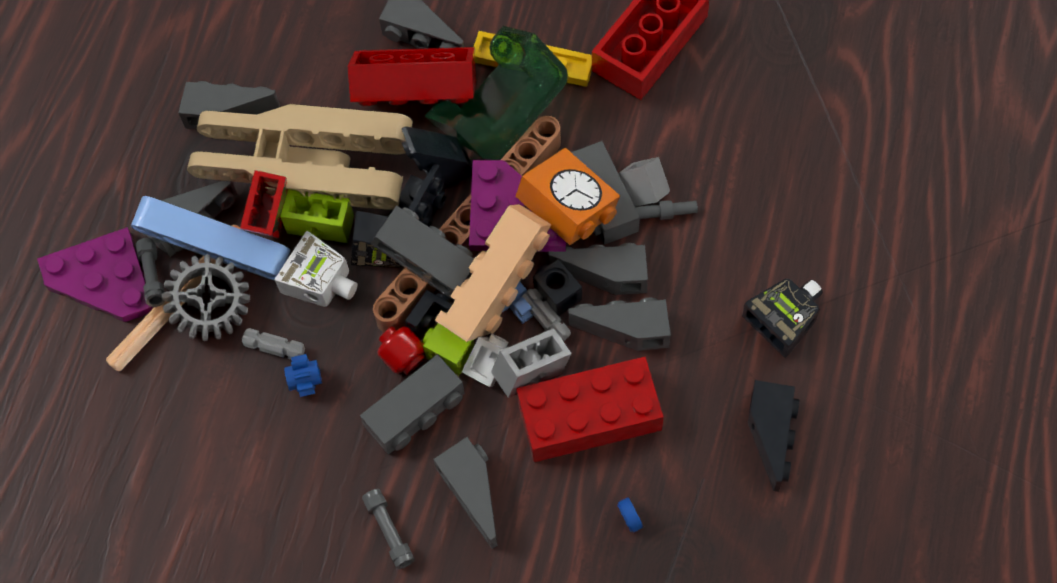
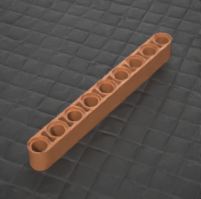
[373,116,561,332]

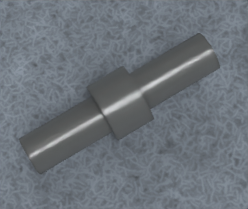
[635,200,698,220]

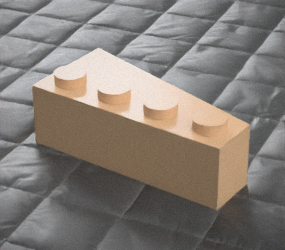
[435,204,551,342]

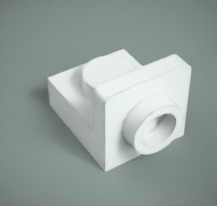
[462,334,509,387]

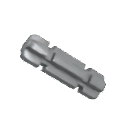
[522,289,571,342]
[242,328,305,359]

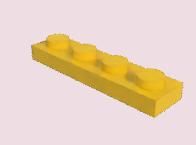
[474,31,592,87]

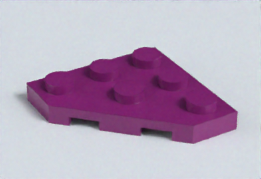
[469,160,566,252]
[37,227,154,322]

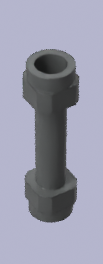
[136,238,165,307]
[362,489,415,569]

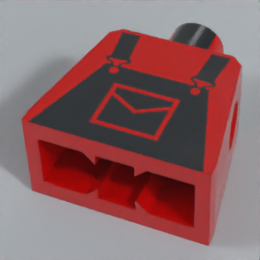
[240,170,288,238]

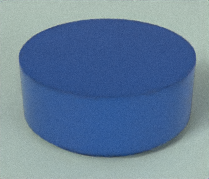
[617,497,644,533]

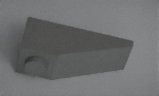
[433,437,498,549]

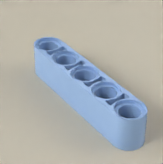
[131,196,291,280]

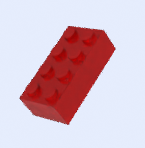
[592,0,710,100]
[347,47,476,106]
[516,357,664,462]

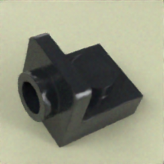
[405,290,453,338]

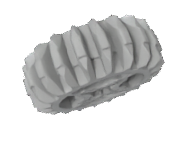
[162,254,250,341]

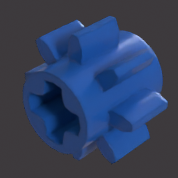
[284,354,322,397]

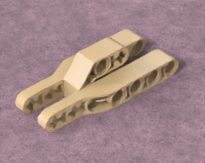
[187,104,413,210]

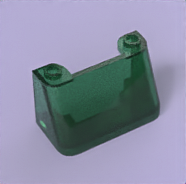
[425,26,568,160]

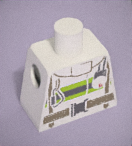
[274,231,358,307]

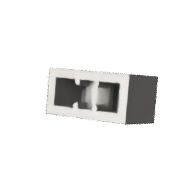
[491,328,572,398]

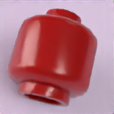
[377,326,426,375]

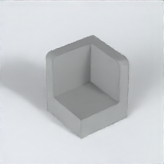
[619,157,670,207]

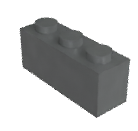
[571,141,640,245]
[371,205,474,299]
[360,354,465,455]

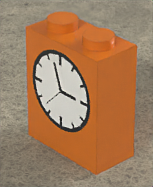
[515,148,620,245]

